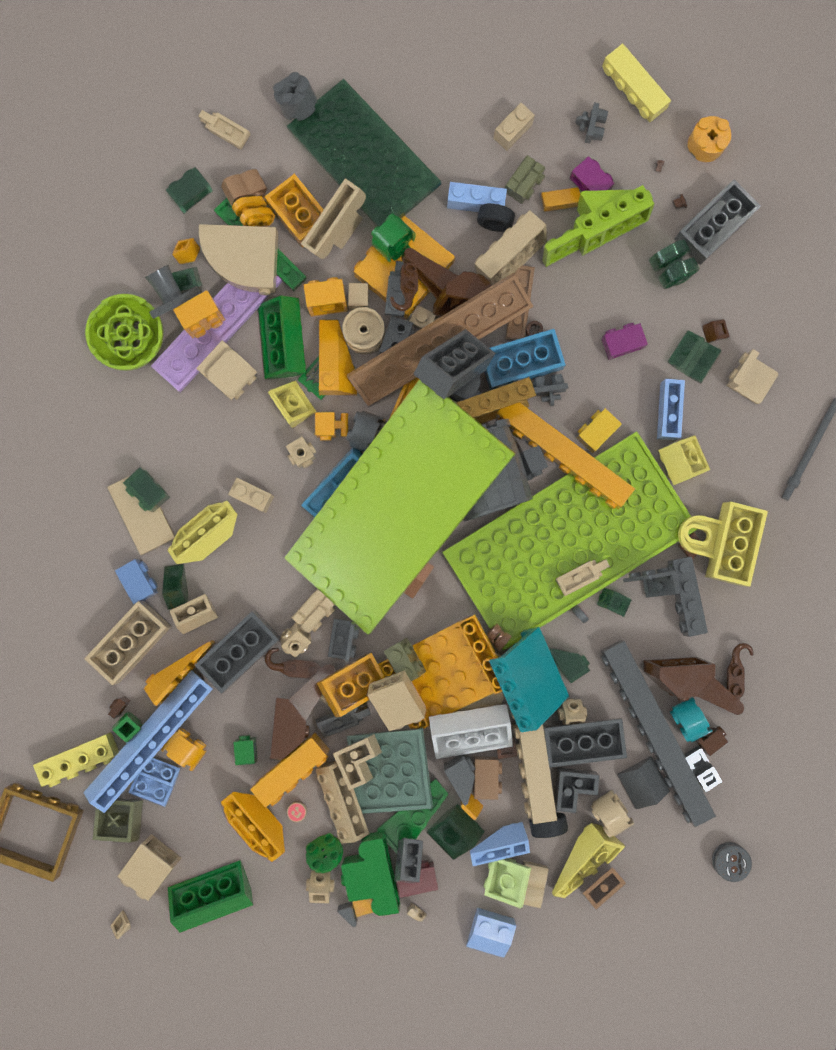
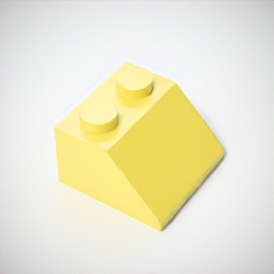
[658,435,710,485]

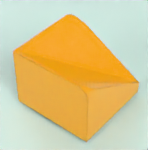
[172,238,200,264]

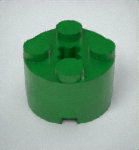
[371,214,416,262]

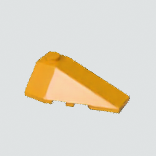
[319,320,357,395]
[144,640,215,706]

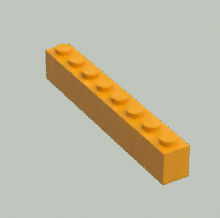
[496,402,635,509]

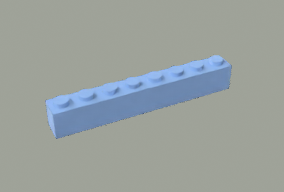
[83,670,213,813]

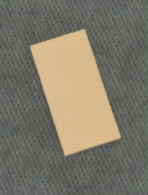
[107,470,175,555]

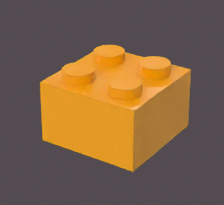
[304,277,348,317]
[173,290,226,338]

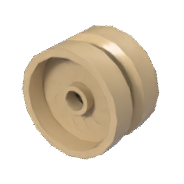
[342,307,385,355]

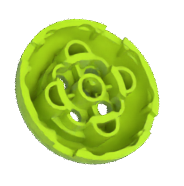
[85,294,164,371]

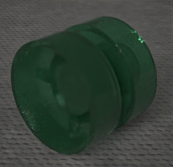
[648,239,700,289]

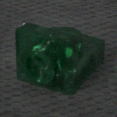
[597,588,632,617]

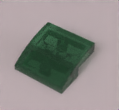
[668,330,722,384]

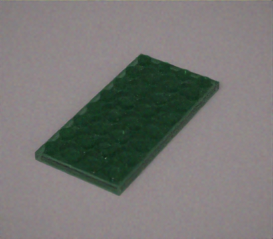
[287,78,441,226]

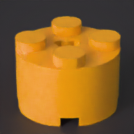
[688,116,731,162]
[161,728,207,771]

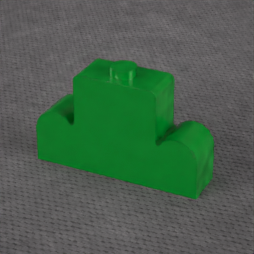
[341,831,401,916]

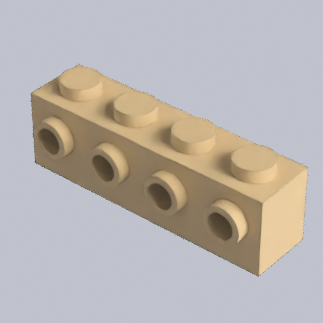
[315,761,369,844]

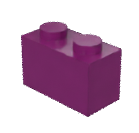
[570,156,614,192]
[601,322,648,360]

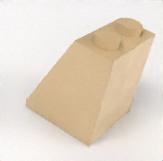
[117,834,181,901]

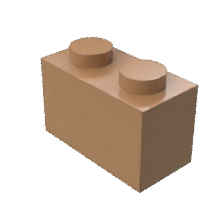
[474,756,502,800]
[583,867,626,910]

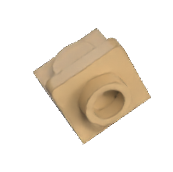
[409,305,438,329]

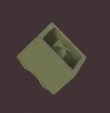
[92,798,143,843]

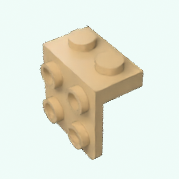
[726,349,778,404]

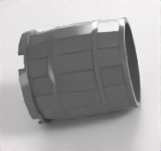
[463,418,533,522]

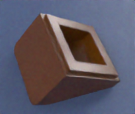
[702,319,730,343]

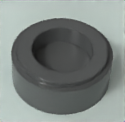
[572,605,590,623]

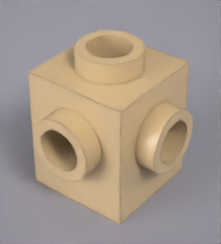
[286,436,316,468]
[281,623,312,658]
[558,699,587,725]
[306,871,335,903]

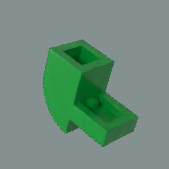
[112,712,143,743]

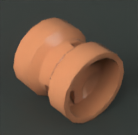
[486,623,512,651]

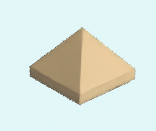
[111,910,130,939]

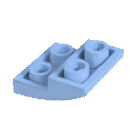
[128,758,180,807]

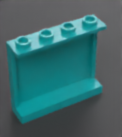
[489,627,569,733]

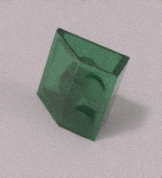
[426,803,485,860]

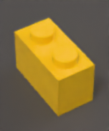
[576,408,622,454]

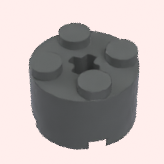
[273,72,317,121]
[346,411,386,452]

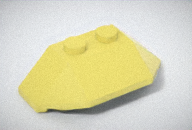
[167,501,237,564]

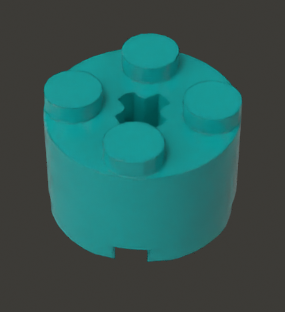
[669,697,713,742]

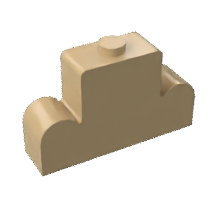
[301,178,366,259]

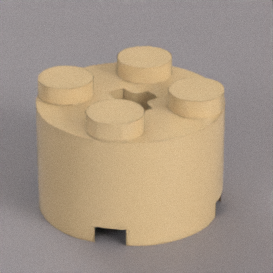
[591,790,635,838]

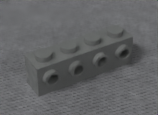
[667,557,708,637]

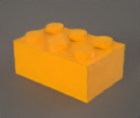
[265,173,324,248]
[317,653,385,717]

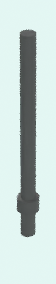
[781,398,836,501]

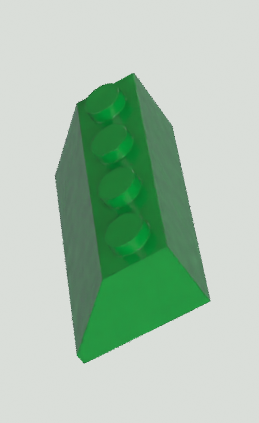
[258,295,306,379]
[167,860,253,933]

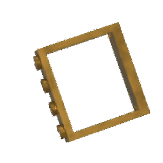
[0,783,84,882]

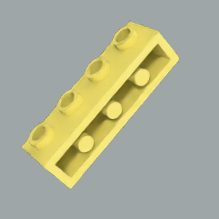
[602,43,671,122]
[33,732,119,787]

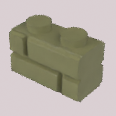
[504,155,545,204]

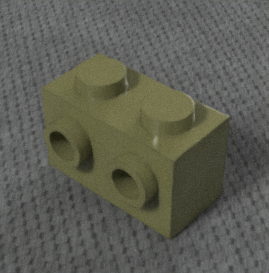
[384,638,426,681]

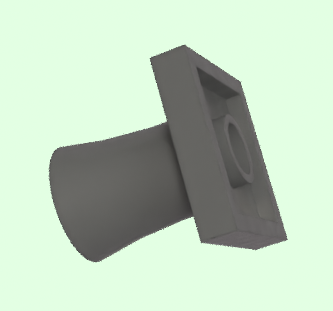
[145,264,201,319]

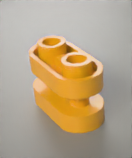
[232,196,275,227]

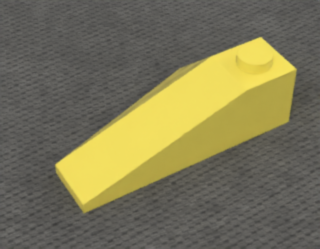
[552,823,625,898]

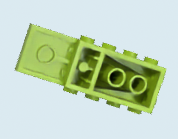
[542,185,655,267]

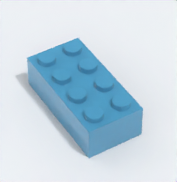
[484,329,566,391]

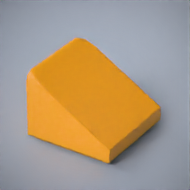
[460,793,483,820]

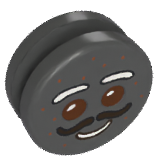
[712,842,752,882]

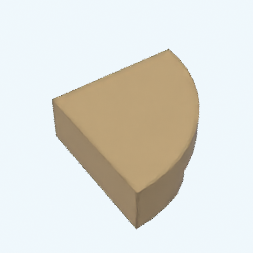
[407,903,427,922]

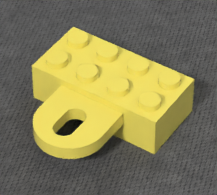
[678,502,768,587]

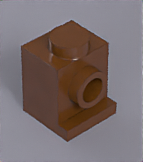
[696,726,728,756]

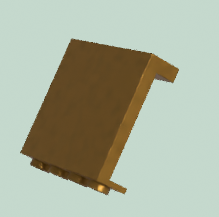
[456,377,536,424]

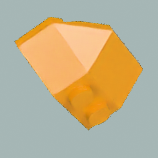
[221,791,285,862]

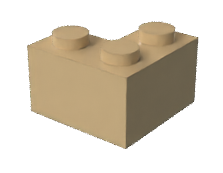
[333,734,382,790]

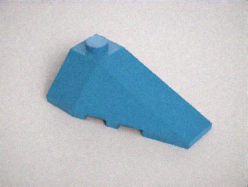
[301,448,363,517]

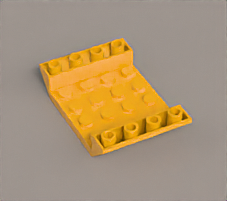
[378,614,502,729]

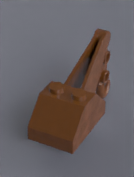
[390,248,492,316]
[644,643,754,715]
[265,648,336,761]

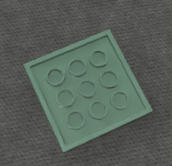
[347,728,433,814]

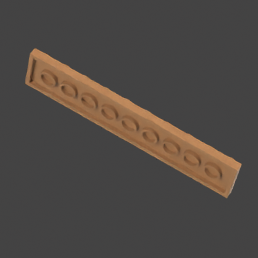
[347,272,534,406]

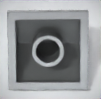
[617,756,670,809]

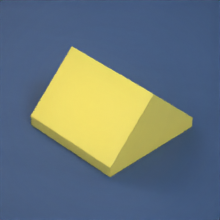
[268,381,316,428]

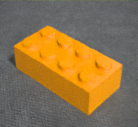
[250,732,330,808]

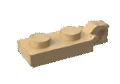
[198,110,251,150]
[556,560,610,596]

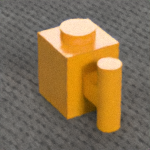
[315,412,348,441]

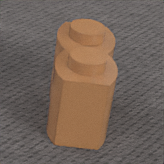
[221,169,267,206]

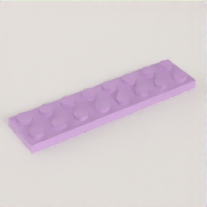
[151,276,282,393]

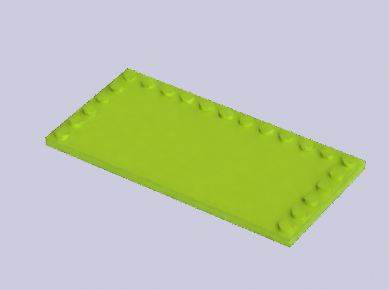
[284,379,515,635]
[442,432,697,650]

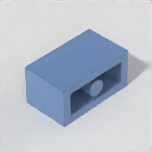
[115,559,158,604]

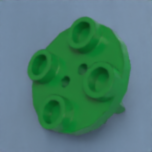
[306,833,343,873]

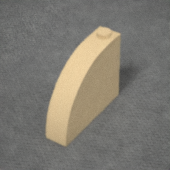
[199,224,278,295]

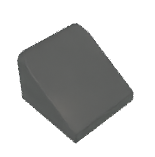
[337,902,358,927]

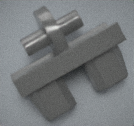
[575,102,608,144]
[533,374,568,407]

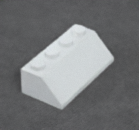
[429,704,513,759]

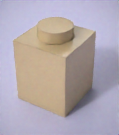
[348,283,369,311]

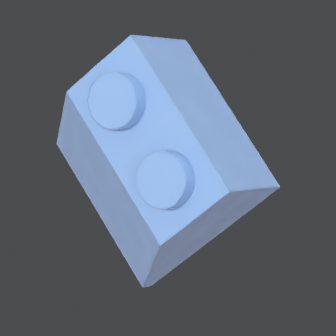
[466,908,516,958]

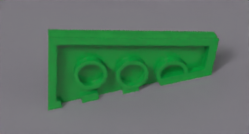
[377,778,448,854]

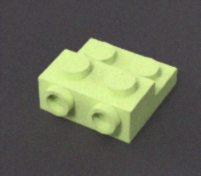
[484,858,531,908]

